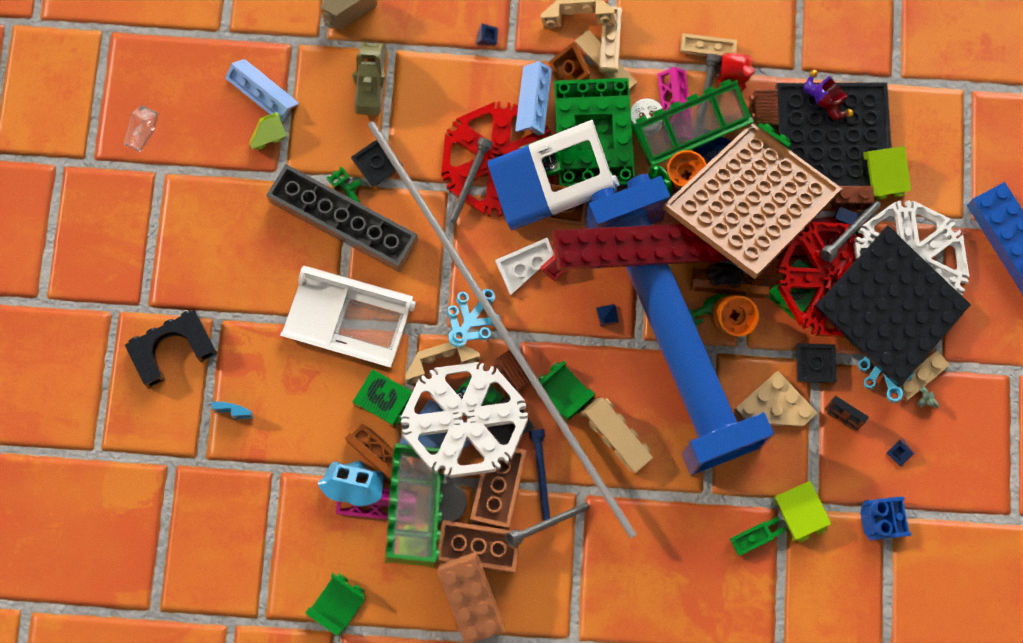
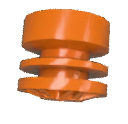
[667,150,707,195]
[711,295,759,336]

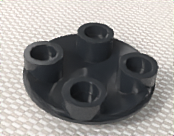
[706,263,745,288]

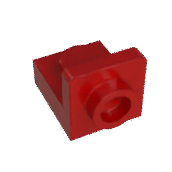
[541,249,567,282]

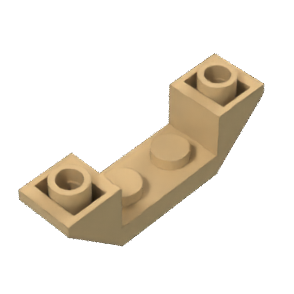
[541,0,616,28]
[405,342,480,384]

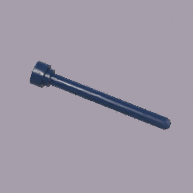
[529,429,550,521]

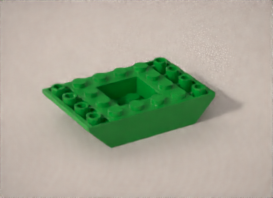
[554,78,635,187]

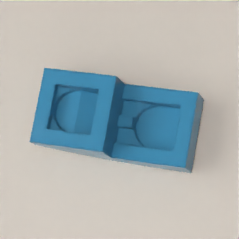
[211,401,254,419]

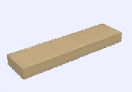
[599,6,622,73]
[575,30,637,90]

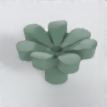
[917,386,940,408]

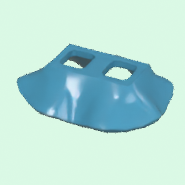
[318,461,384,506]

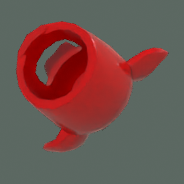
[717,53,755,90]

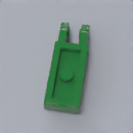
[729,516,786,557]

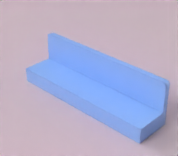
[225,59,299,122]
[515,61,552,136]

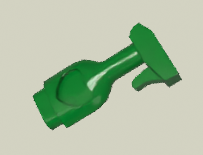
[688,293,726,329]

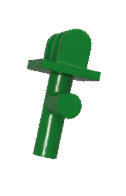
[326,166,362,203]

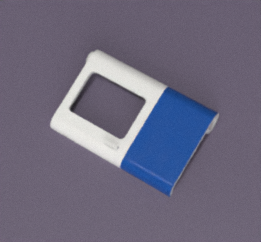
[488,120,619,231]

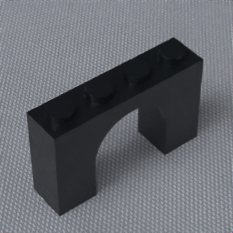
[125,309,218,389]

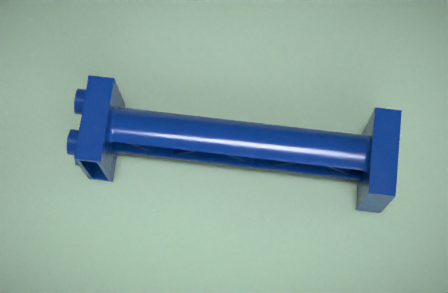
[585,174,774,476]

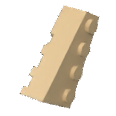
[578,398,653,473]

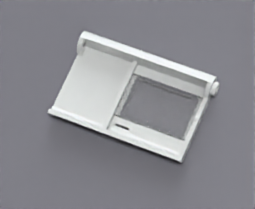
[280,266,416,368]

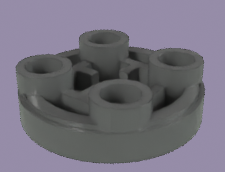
[427,483,467,522]

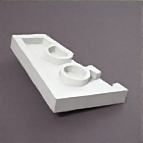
[495,238,554,295]

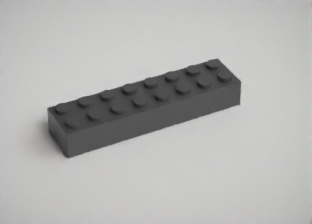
[266,164,418,273]

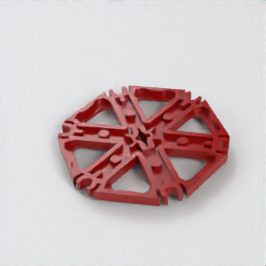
[441,101,554,217]
[776,222,863,337]

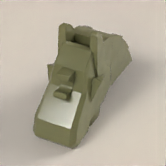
[352,42,388,115]

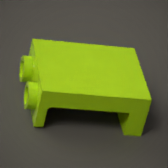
[863,146,911,200]
[772,481,831,543]

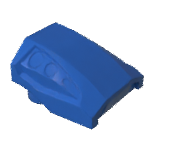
[860,497,912,541]

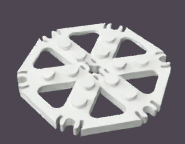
[853,200,970,295]
[401,362,528,478]

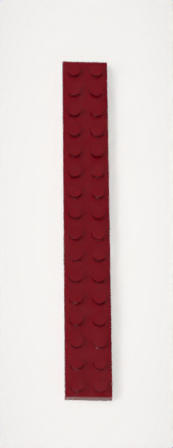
[552,217,839,270]

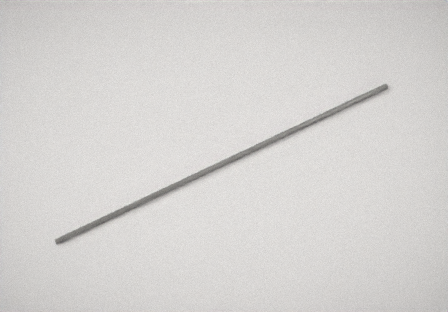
[368,122,637,539]

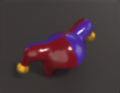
[803,70,853,121]

